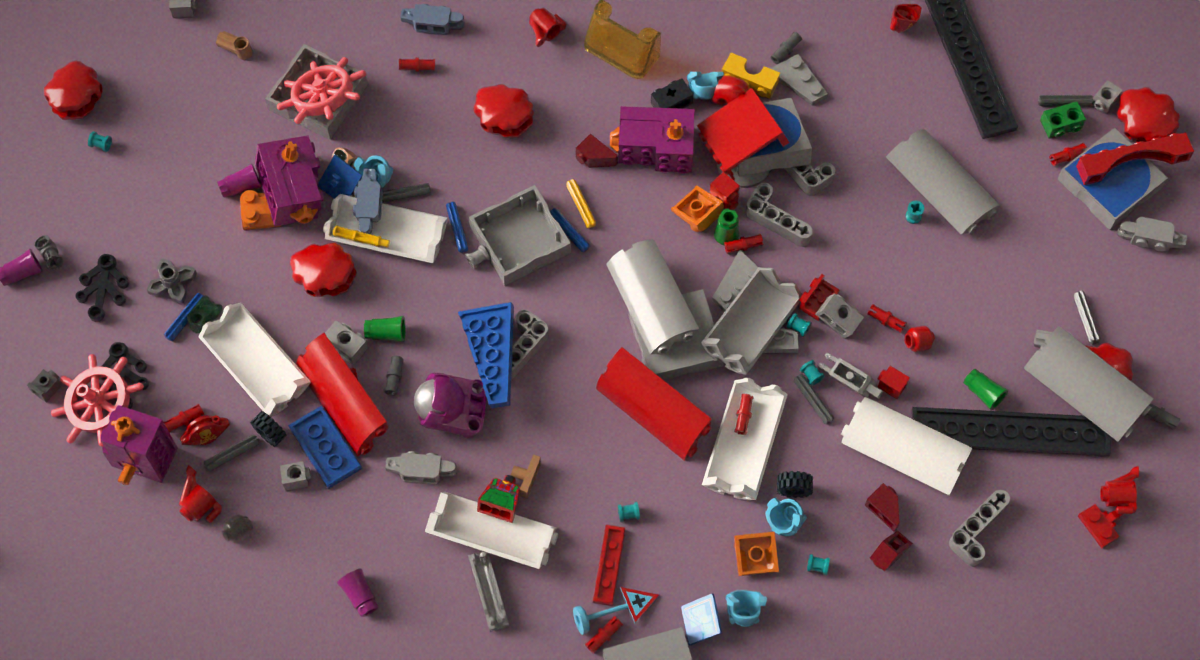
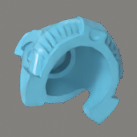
[687,72,724,100]
[354,155,394,188]
[765,497,807,536]
[725,590,767,627]

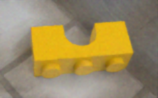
[722,53,780,99]

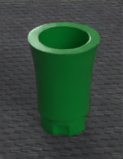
[714,209,740,245]
[364,316,406,342]
[963,369,1009,411]

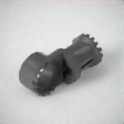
[34,235,63,270]

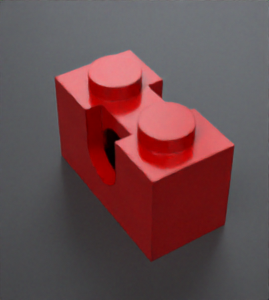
[710,172,740,211]

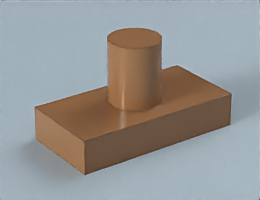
[511,454,541,499]

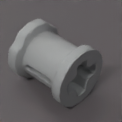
[465,245,490,269]

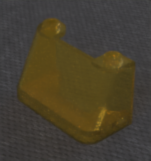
[584,0,661,79]

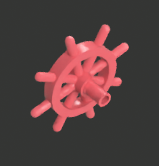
[277,57,366,124]
[51,354,144,447]

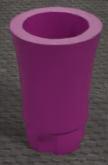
[217,164,262,197]
[0,249,43,286]
[337,569,378,617]

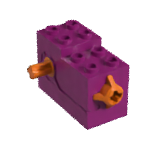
[610,106,695,174]
[255,135,323,226]
[100,405,178,485]

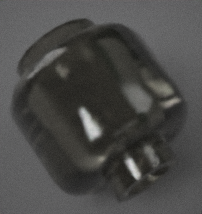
[222,514,253,544]

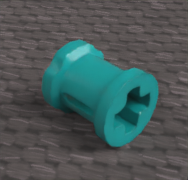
[88,131,112,152]
[905,201,925,224]
[787,313,812,337]
[800,360,825,386]
[618,502,640,522]
[807,554,830,576]

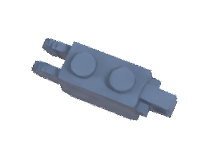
[400,4,465,35]
[353,169,383,234]

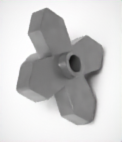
[147,259,197,304]

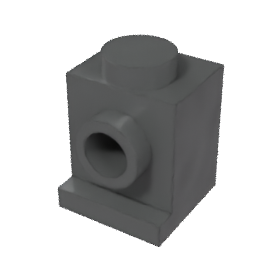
[27,369,62,403]

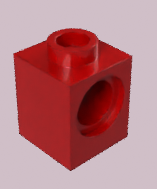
[877,366,910,399]

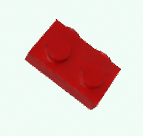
[799,274,840,321]

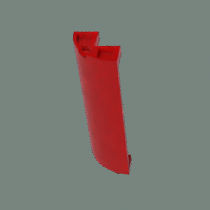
[296,333,388,457]
[596,347,712,461]

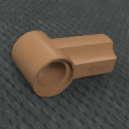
[216,31,253,60]

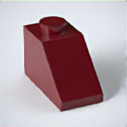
[576,133,618,168]
[865,483,900,532]
[870,530,913,571]

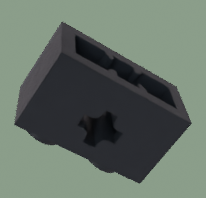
[651,78,693,109]

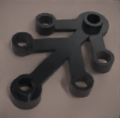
[75,254,129,322]
[99,342,149,409]

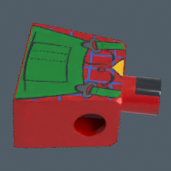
[477,475,520,523]

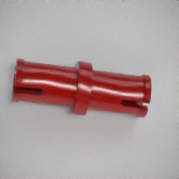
[399,57,435,72]
[1049,143,1087,166]
[724,234,764,254]
[867,304,907,333]
[734,394,754,435]
[164,404,204,433]
[585,616,623,654]

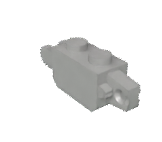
[1117,217,1187,251]
[818,353,883,399]
[386,451,457,485]

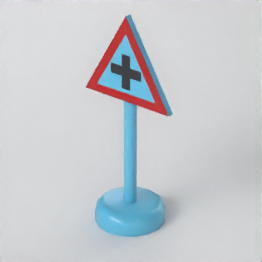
[573,587,659,635]

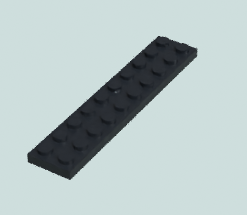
[925,0,1018,139]
[912,407,1111,456]

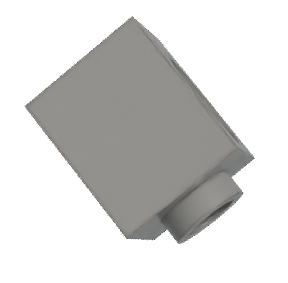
[1092,80,1123,114]
[280,461,311,491]

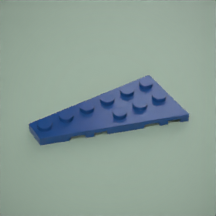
[458,302,514,408]

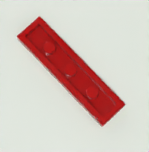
[593,525,626,606]

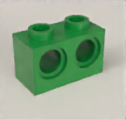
[1040,102,1086,138]

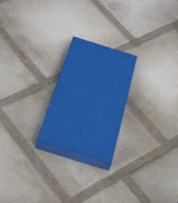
[288,406,362,489]

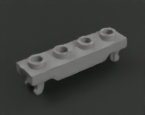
[468,551,510,632]

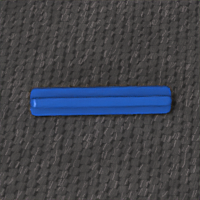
[446,202,468,253]
[550,208,589,252]
[164,293,206,341]

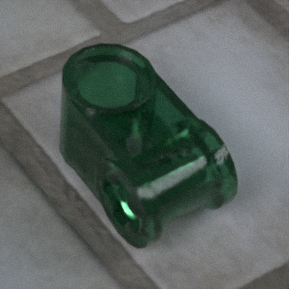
[187,295,222,333]

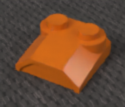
[671,185,724,232]
[240,190,281,230]
[734,532,779,576]

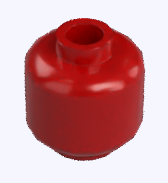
[904,326,935,352]

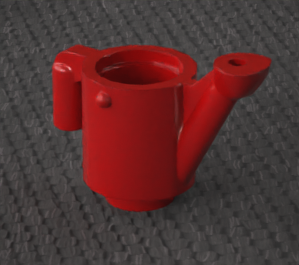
[529,8,567,47]
[179,465,222,523]
[1100,466,1139,514]

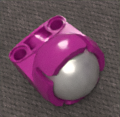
[414,372,486,438]

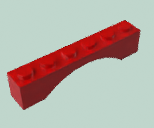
[1076,132,1194,185]

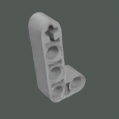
[784,163,835,195]
[746,183,812,247]
[511,310,549,381]
[949,490,1010,567]

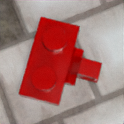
[1078,504,1123,548]

